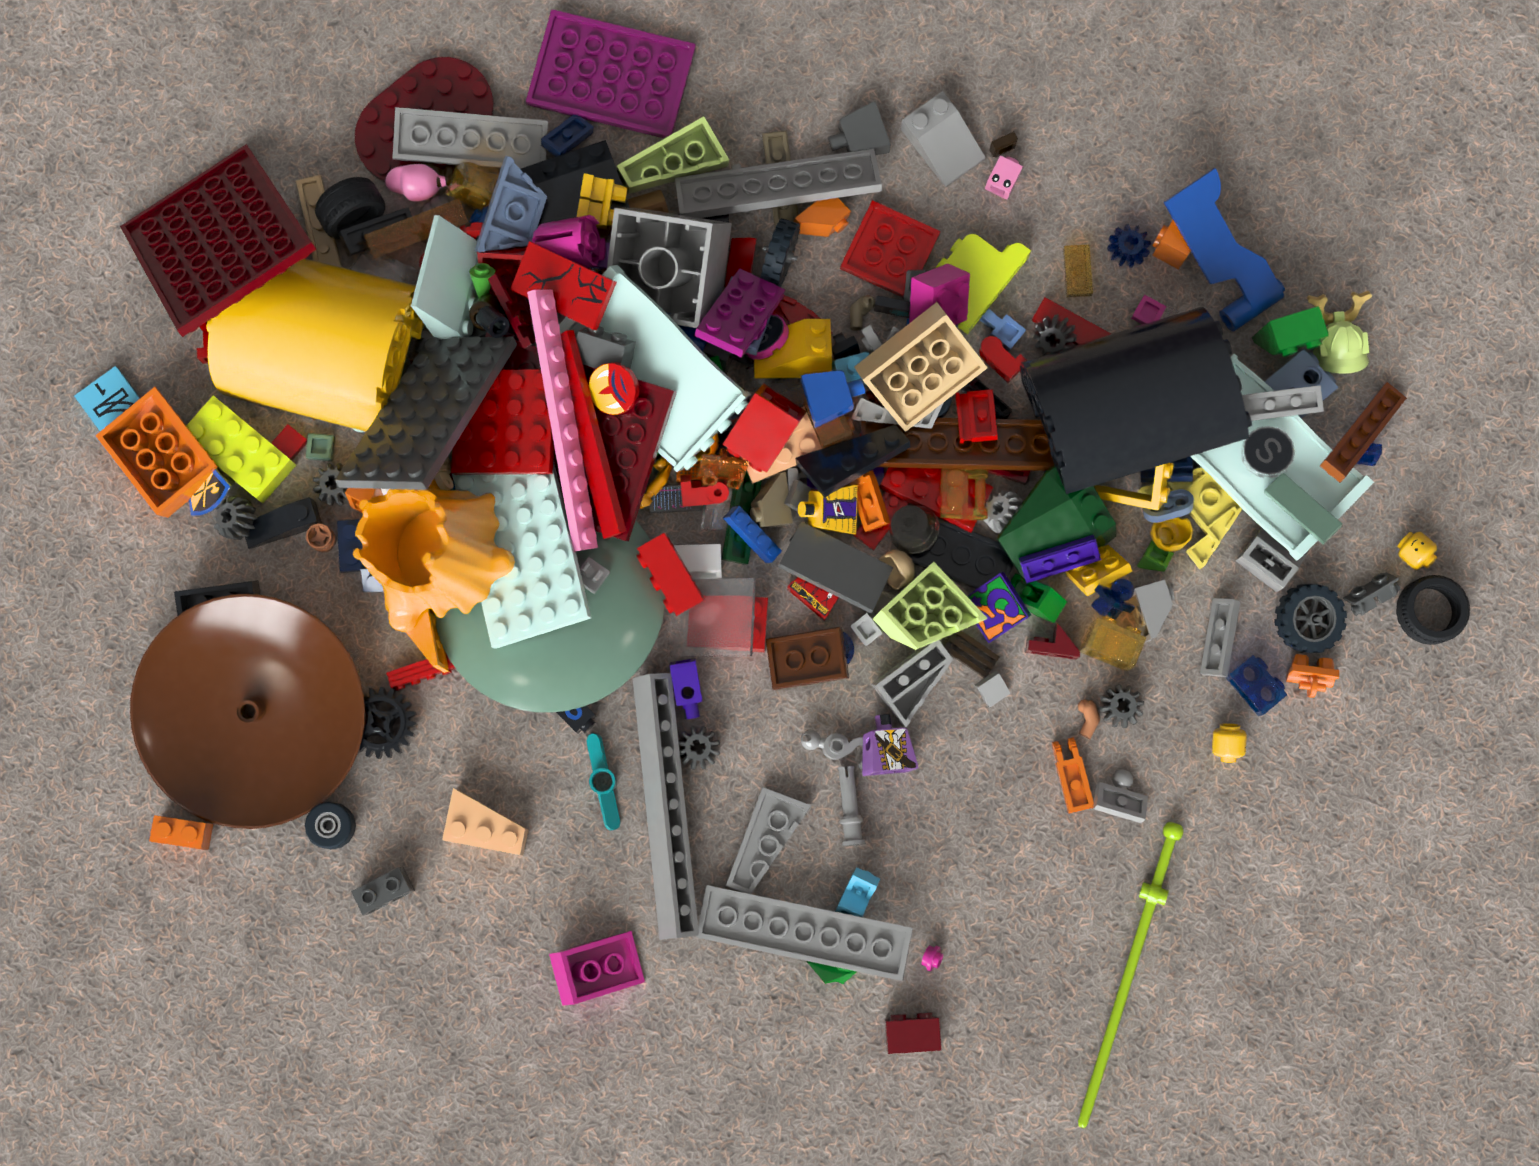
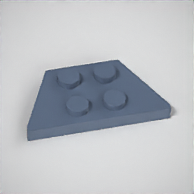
[474,156,547,252]

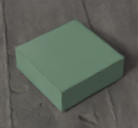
[305,433,335,461]

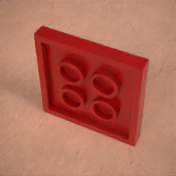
[840,200,941,298]

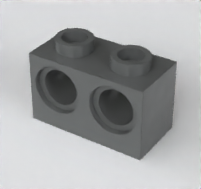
[351,867,415,915]

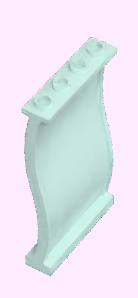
[559,265,751,472]
[1190,354,1374,560]

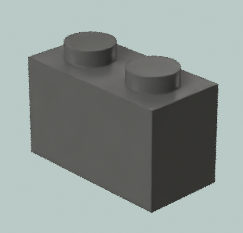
[576,326,636,368]

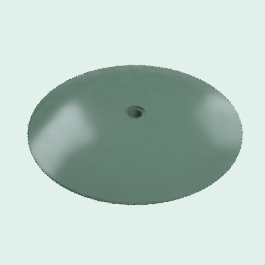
[434,521,665,713]

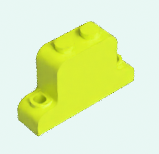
[936,234,1031,335]

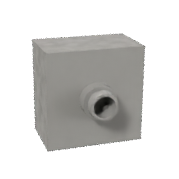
[607,208,732,328]

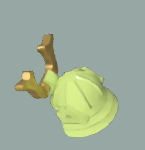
[1307,291,1372,374]

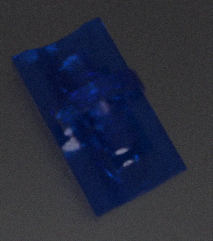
[1091,578,1135,620]

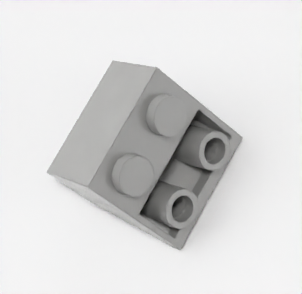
[1235,527,1308,592]

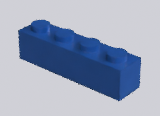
[723,506,782,563]

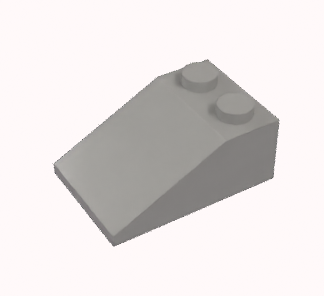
[901,91,986,188]

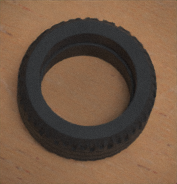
[315,177,385,240]
[1396,575,1470,645]

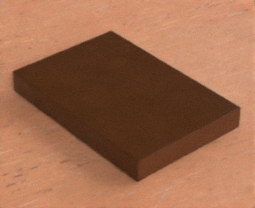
[766,627,849,690]

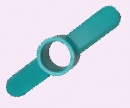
[586,733,620,831]

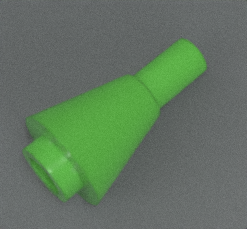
[469,263,495,299]

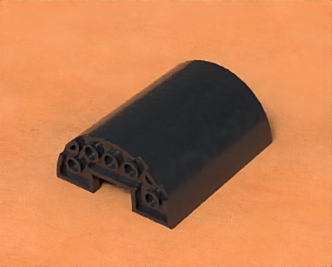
[1020,307,1252,494]

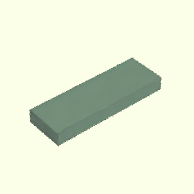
[1264,472,1342,545]

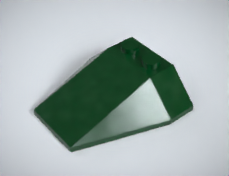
[996,465,1117,578]

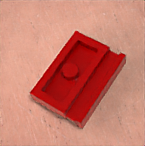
[955,389,998,443]

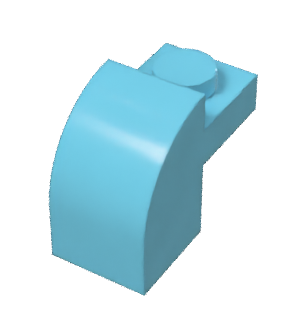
[835,867,880,917]

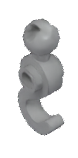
[801,730,863,769]

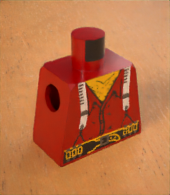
[787,577,839,621]

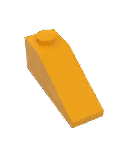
[406,609,449,673]

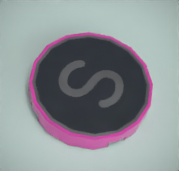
[745,314,789,360]

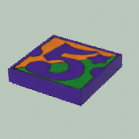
[967,572,1031,643]

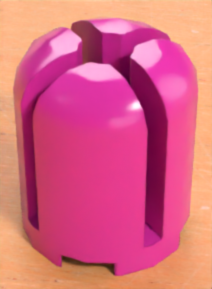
[532,215,606,268]

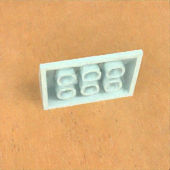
[411,215,478,339]

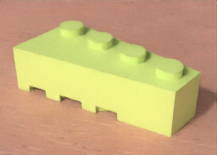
[616,117,729,194]

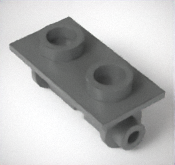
[1343,572,1400,616]

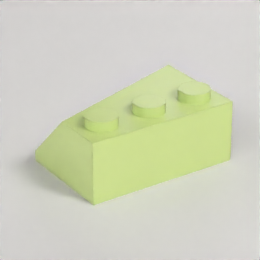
[873,562,987,650]

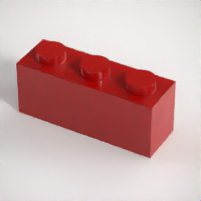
[636,532,705,616]

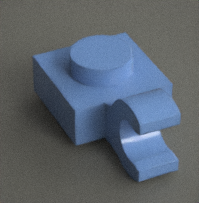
[980,309,1026,351]

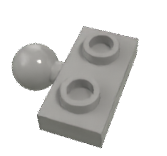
[1093,769,1148,823]

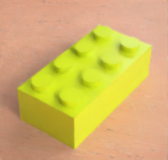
[186,395,296,503]

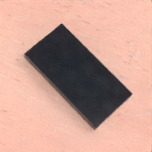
[907,512,1013,589]

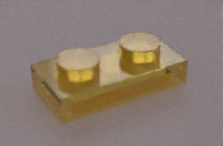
[1063,244,1093,297]

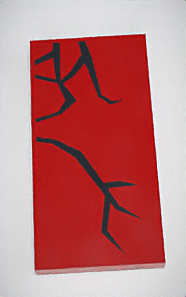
[510,241,617,330]

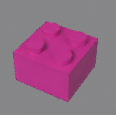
[909,264,970,325]

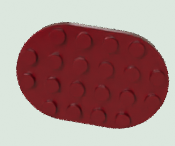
[355,57,494,182]

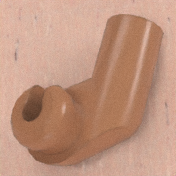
[1078,699,1100,739]

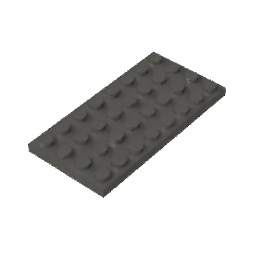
[335,336,517,490]

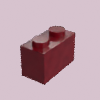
[885,1012,942,1054]

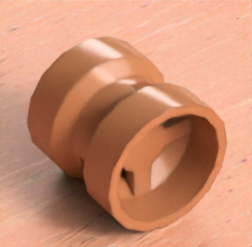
[306,523,336,553]

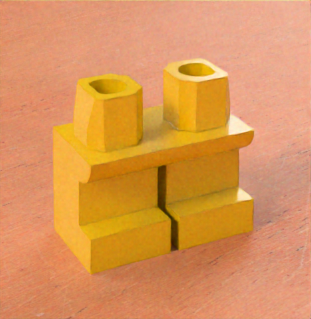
[577,173,627,229]

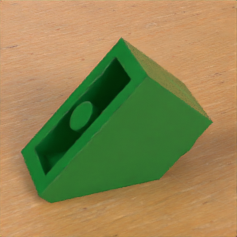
[1010,573,1067,623]

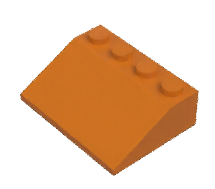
[95,387,218,518]

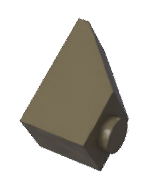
[750,472,793,528]

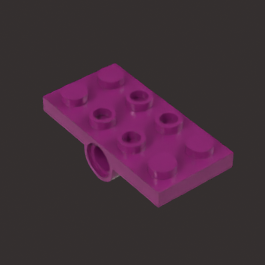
[695,269,785,358]

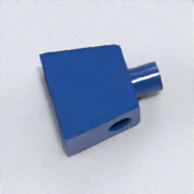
[801,370,865,428]

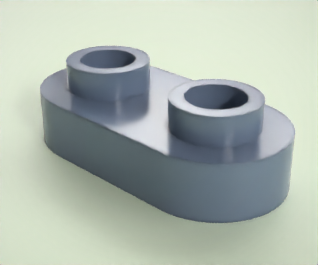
[1143,489,1194,523]

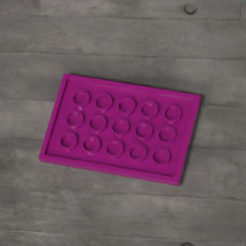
[526,9,696,139]

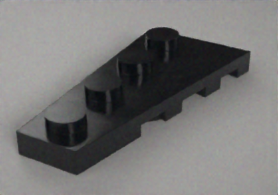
[795,425,911,498]

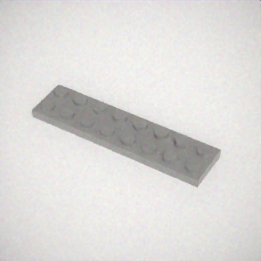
[675,148,882,218]
[696,885,913,981]

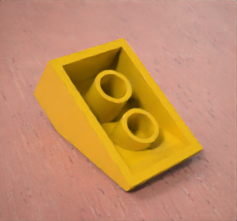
[754,319,832,378]

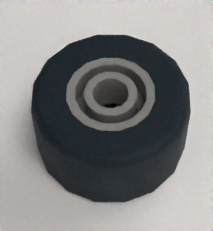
[305,802,356,850]

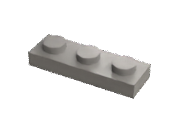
[1242,385,1324,421]
[1200,598,1240,677]

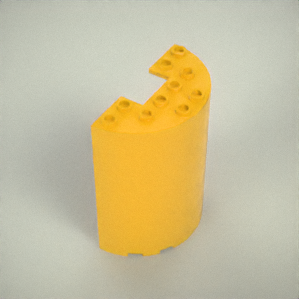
[207,259,424,432]

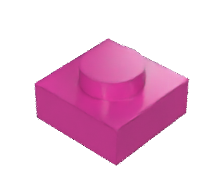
[1131,294,1167,325]

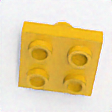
[1065,544,1133,600]

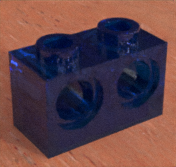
[1225,655,1287,717]

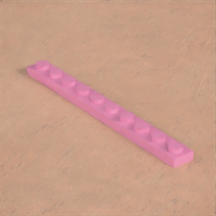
[527,290,598,552]

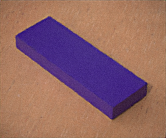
[1019,535,1101,584]

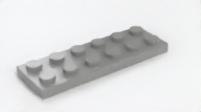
[393,107,548,169]

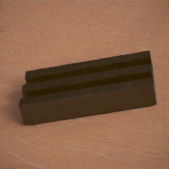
[944,630,1000,678]

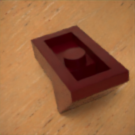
[1025,623,1080,659]

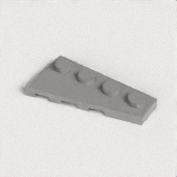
[726,787,812,894]

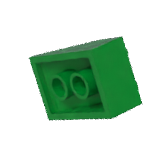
[1252,306,1329,357]

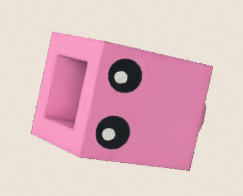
[985,155,1023,200]

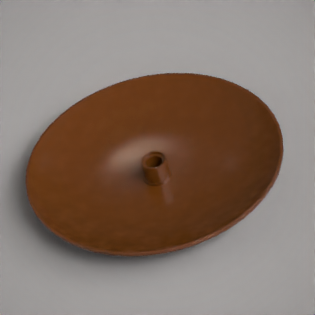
[130,594,365,829]

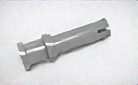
[838,766,866,847]

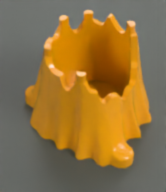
[353,479,515,632]

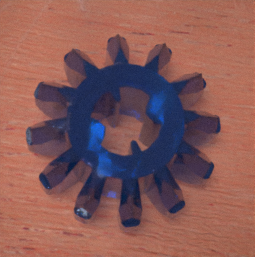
[1107,224,1151,268]

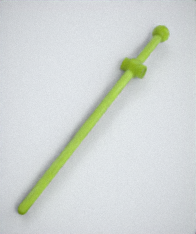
[1078,822,1184,1128]

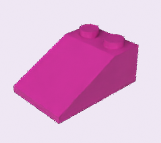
[549,931,645,1005]

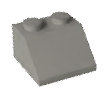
[1127,579,1174,644]

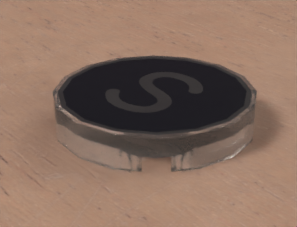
[1241,426,1295,478]

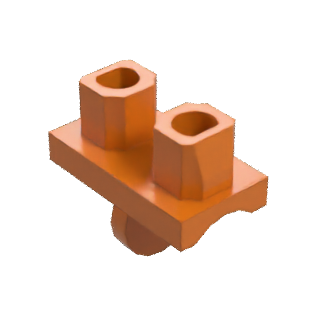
[1286,654,1339,698]

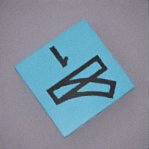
[74,366,140,431]

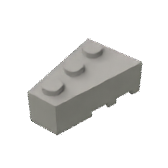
[871,640,953,727]

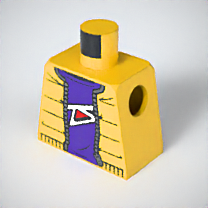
[798,484,858,534]

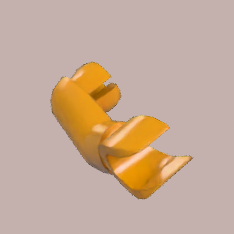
[640,457,672,509]

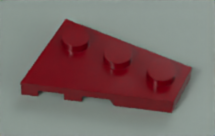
[488,268,536,349]

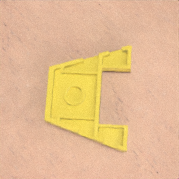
[1137,467,1242,569]

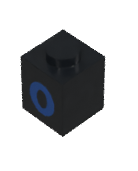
[556,706,596,734]

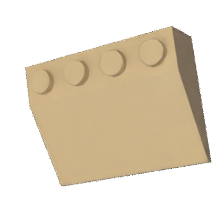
[854,302,987,432]

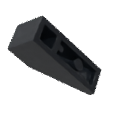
[245,497,322,549]

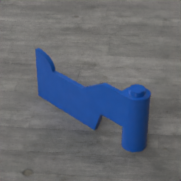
[1164,168,1285,332]

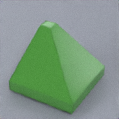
[1137,540,1174,572]

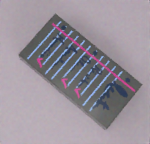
[650,485,702,513]

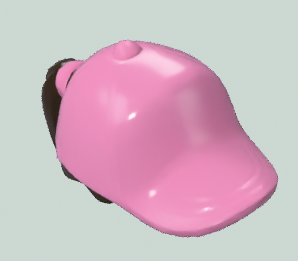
[385,163,456,202]

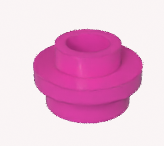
[921,945,943,972]

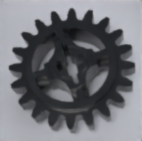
[358,687,418,759]

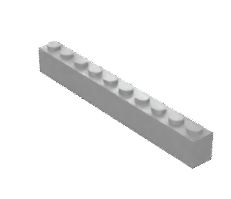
[633,673,699,940]

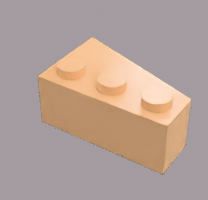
[442,788,528,855]

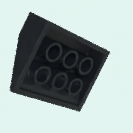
[520,140,630,226]

